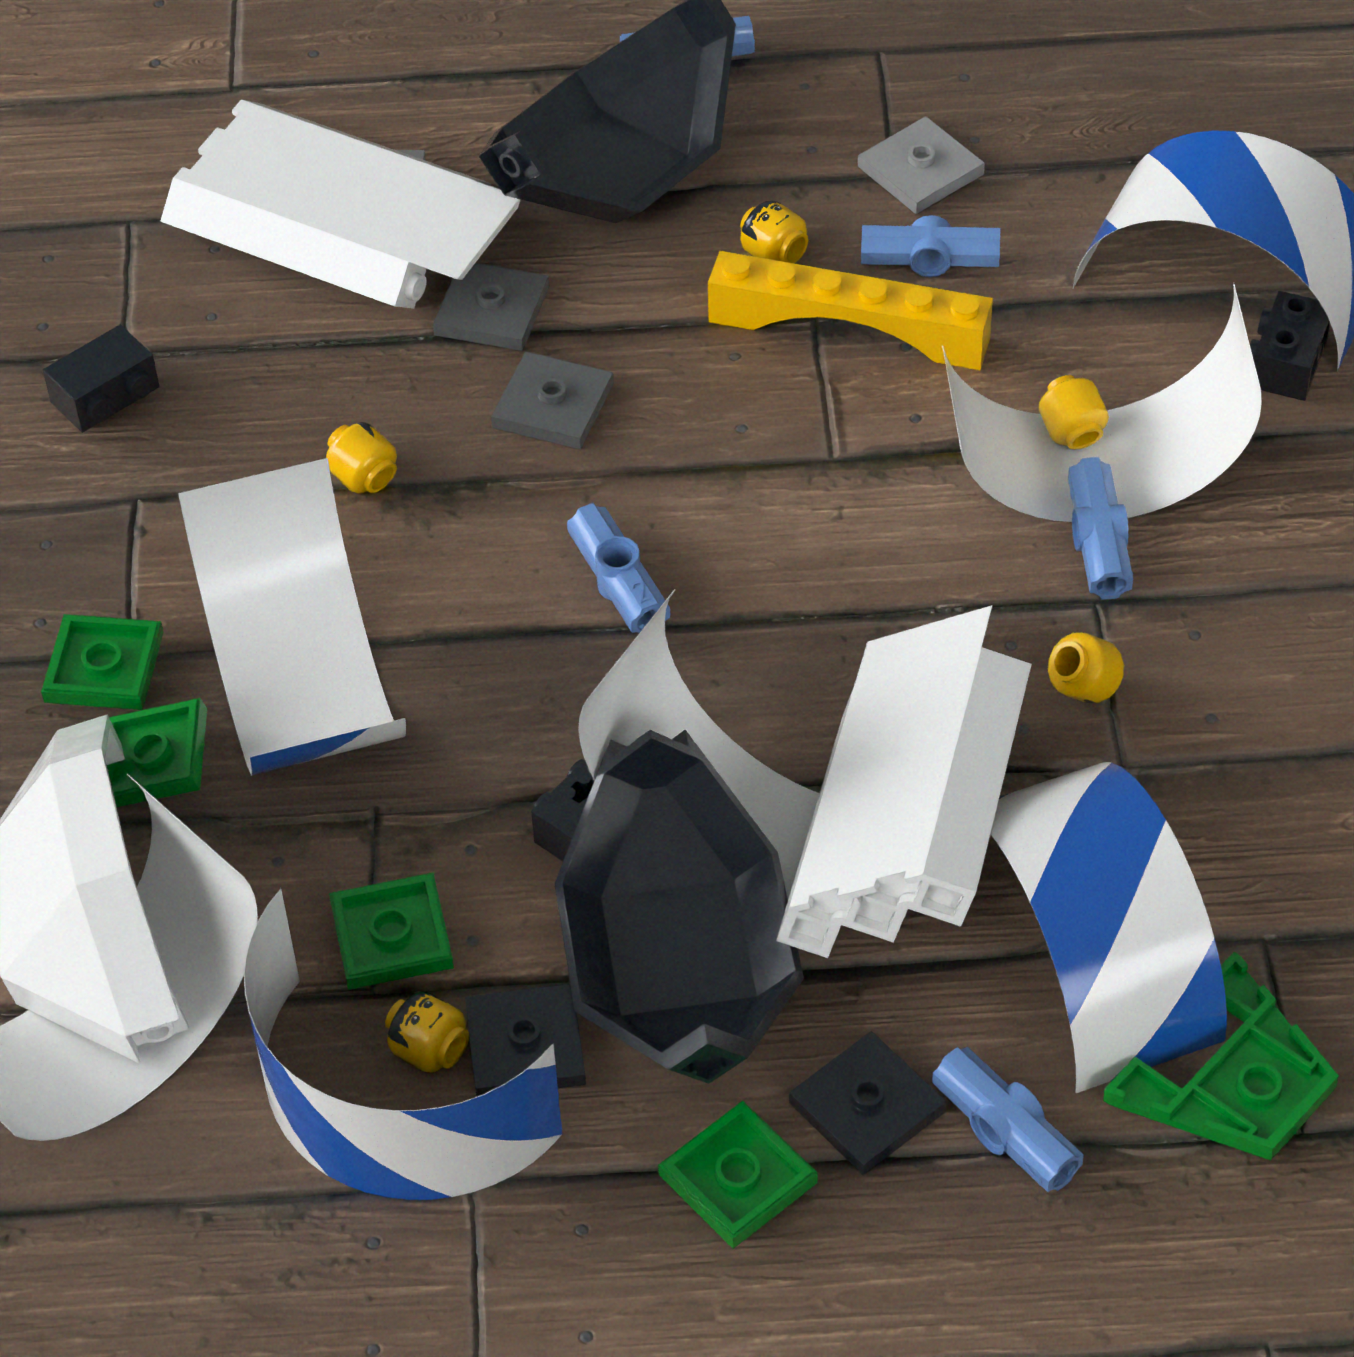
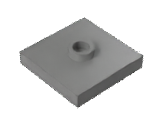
[858,116,985,214]

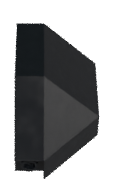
[479,0,736,223]
[555,730,804,1084]

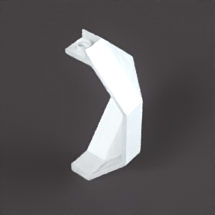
[0,714,189,1064]

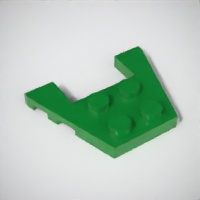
[1103,952,1339,1161]

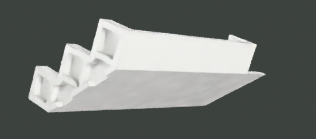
[161,99,520,309]
[776,605,1032,958]

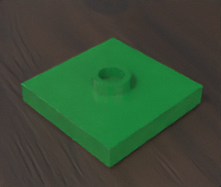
[41,614,164,710]
[107,698,207,807]
[329,872,454,990]
[658,1100,818,1249]

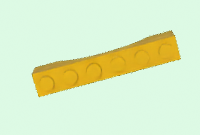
[708,251,993,370]

